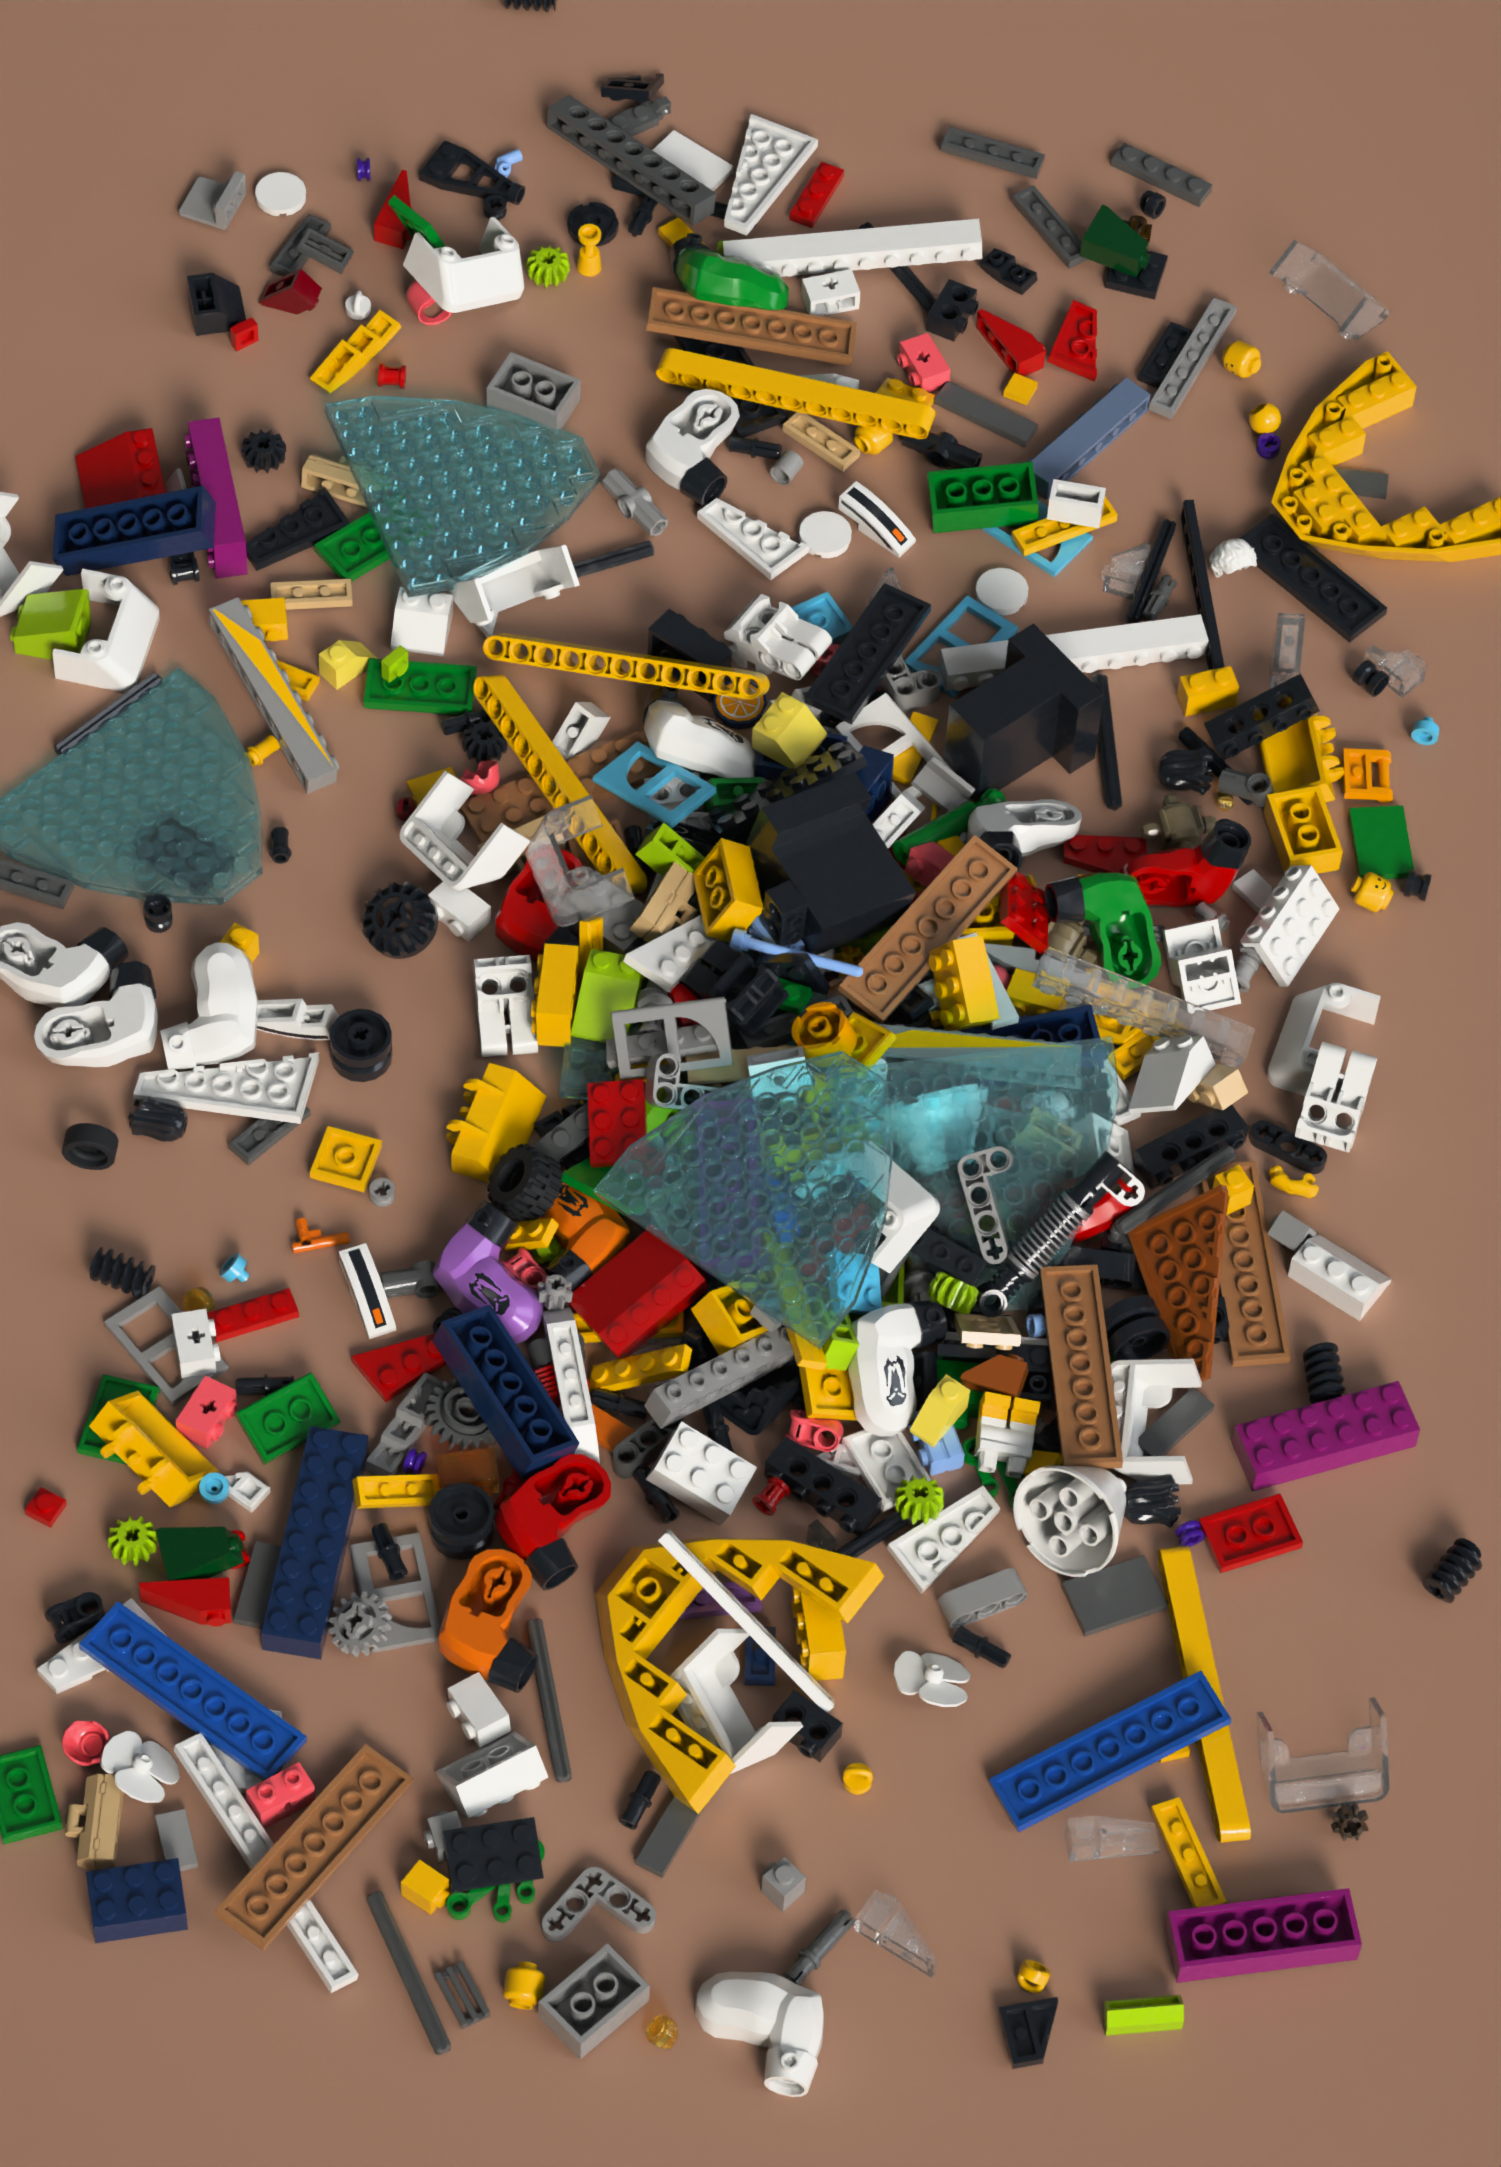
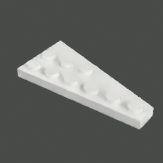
[724,114,818,236]
[133,1052,319,1124]

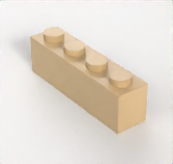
[686,1045,799,1097]

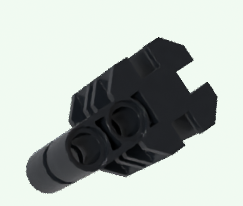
[679,939,789,1038]

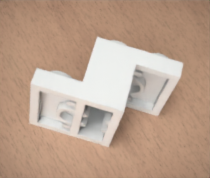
[1162,918,1241,1015]

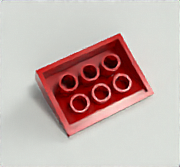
[75,428,166,509]
[567,1225,709,1359]

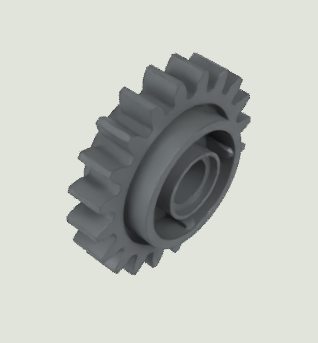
[423,1378,496,1454]

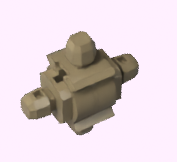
[1141,794,1217,851]
[1039,919,1098,971]

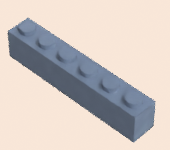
[1027,377,1151,500]

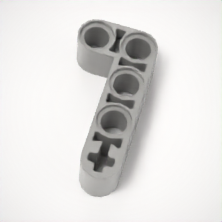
[880,655,942,712]
[645,1053,760,1112]
[958,1146,1014,1264]

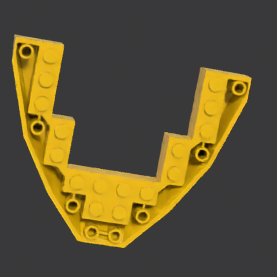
[1271,351,1501,562]
[595,1537,884,1814]

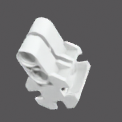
[724,594,832,680]
[473,955,538,1058]
[1294,1041,1377,1153]

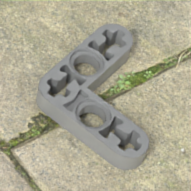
[542,1867,656,1942]

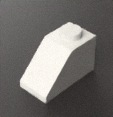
[552,702,611,760]

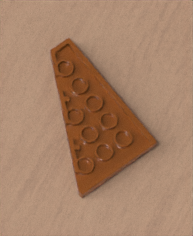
[1128,1185,1228,1389]

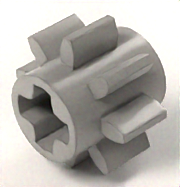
[537,1275,573,1310]

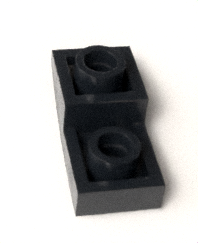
[979,248,1038,295]

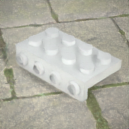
[1240,865,1339,987]

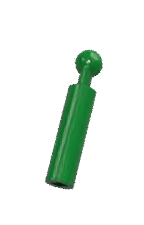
[892,788,1006,866]

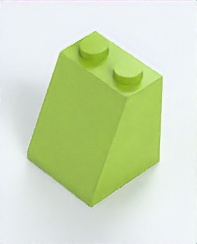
[10,589,92,660]

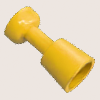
[576,224,602,276]

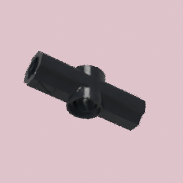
[902,431,982,469]

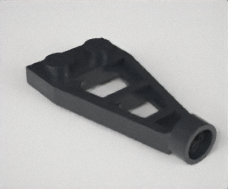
[419,140,525,205]

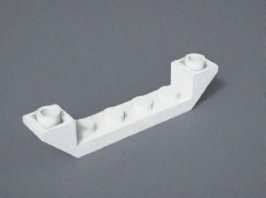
[872,789,926,848]
[542,1307,600,1464]

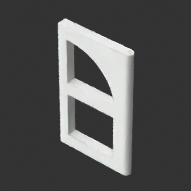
[835,693,953,800]

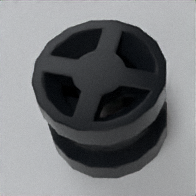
[1404,869,1432,901]

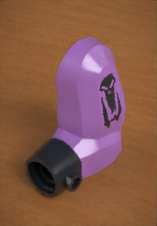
[432,1200,543,1344]

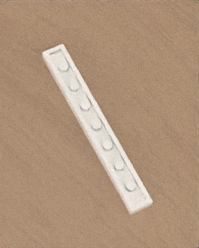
[658,1529,835,1713]

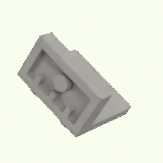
[179,171,246,230]

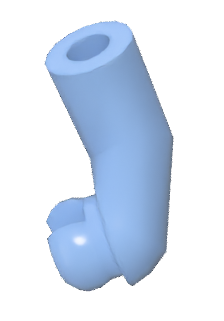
[494,149,523,178]

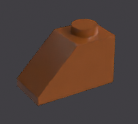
[960,1354,1029,1402]

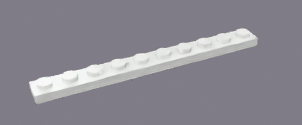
[174,1733,359,1993]

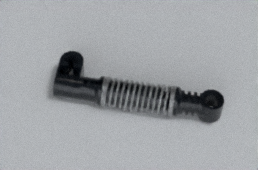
[976,1150,1145,1318]

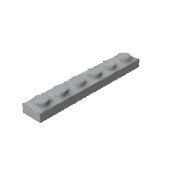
[1149,298,1237,419]

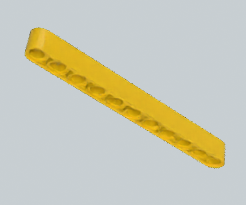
[656,348,936,439]
[483,633,770,699]
[473,675,647,895]
[1158,1545,1251,1843]

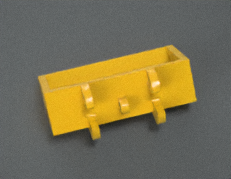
[1259,706,1344,802]
[446,1063,546,1183]
[89,1391,219,1507]

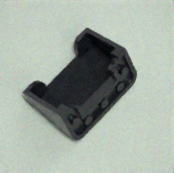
[673,1323,802,1435]

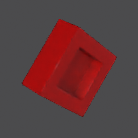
[230,318,259,352]
[25,1487,67,1528]

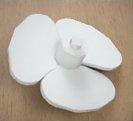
[893,1651,971,1707]
[100,1731,180,1803]

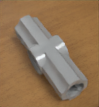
[602,469,668,537]

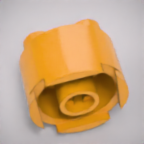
[792,1002,857,1068]

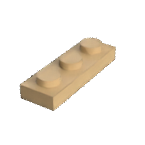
[782,412,860,472]
[271,579,353,610]

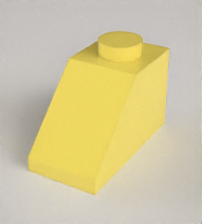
[318,640,378,690]
[910,1374,970,1448]

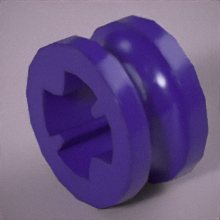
[357,158,371,181]
[1256,433,1281,459]
[403,1447,427,1475]
[1175,1521,1205,1547]

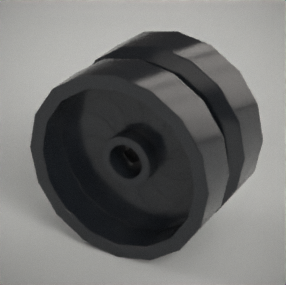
[330,1009,393,1082]
[1104,1295,1171,1362]
[429,1483,495,1560]

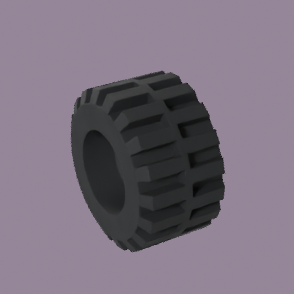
[487,1144,563,1222]

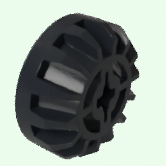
[361,882,438,959]

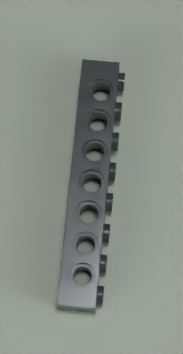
[546,95,716,226]

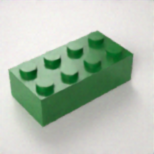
[927,462,1039,533]

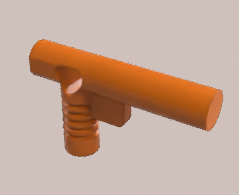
[291,1218,350,1254]

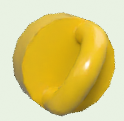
[842,1763,873,1795]
[1017,1959,1051,1993]

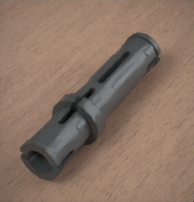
[782,1909,856,1986]

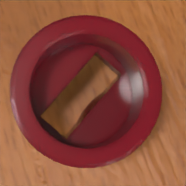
[395,797,417,821]

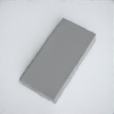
[155,1809,198,1872]

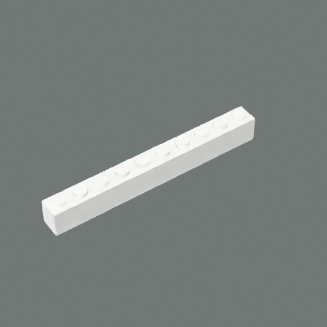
[723,219,982,277]
[938,614,1209,691]

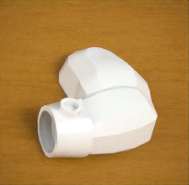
[160,943,258,1070]
[695,1972,824,2097]

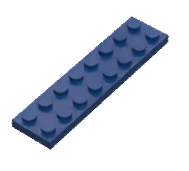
[79,1601,307,1781]
[989,1671,1231,1833]

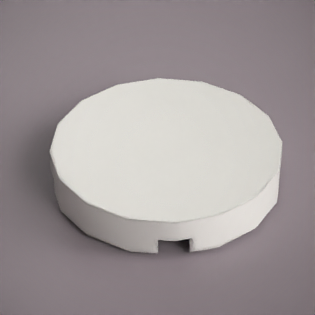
[255,172,306,216]
[799,511,852,559]
[975,568,1029,616]

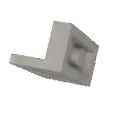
[911,756,975,812]

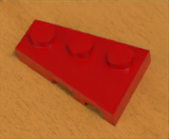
[1047,300,1097,382]
[1063,835,1146,873]
[351,1333,447,1403]

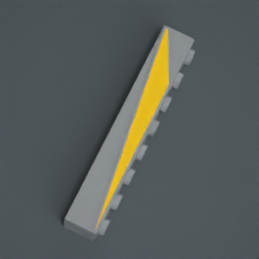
[208,597,339,794]
[874,1022,1082,1089]

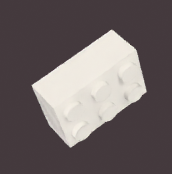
[646,1421,757,1525]

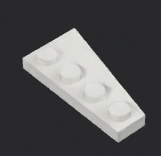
[697,498,809,580]
[623,915,715,993]
[887,1486,1000,1595]
[37,1598,168,1694]

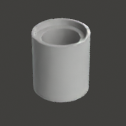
[770,450,804,485]

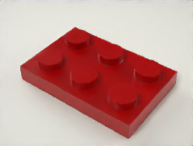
[1000,872,1048,954]
[587,1079,649,1168]
[1198,1493,1303,1573]

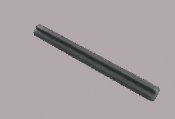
[1114,1146,1236,1234]
[526,1618,572,1783]
[367,1891,451,2055]

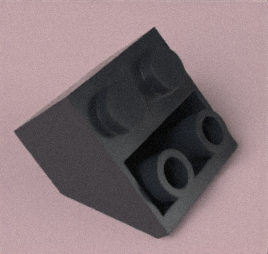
[187,273,246,336]
[996,1344,1053,1402]

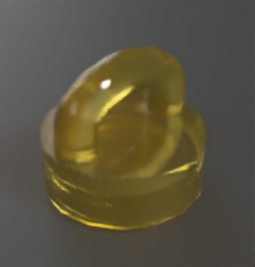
[183,1287,215,1313]
[646,2014,678,2050]

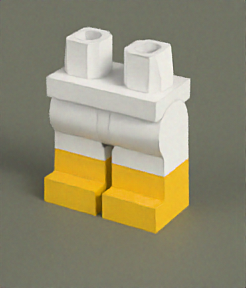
[974,1392,1041,1478]

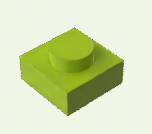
[381,645,409,683]

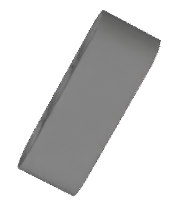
[938,1568,1028,1629]

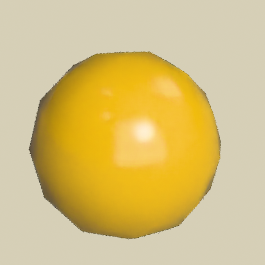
[1249,402,1281,435]

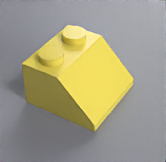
[752,692,827,768]

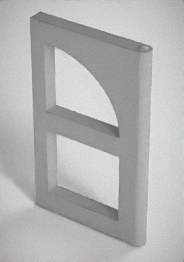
[611,997,734,1079]
[104,1286,229,1406]
[350,1532,440,1653]

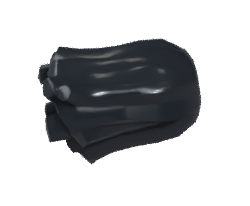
[1158,746,1213,795]
[128,1096,188,1142]
[1124,1475,1181,1528]

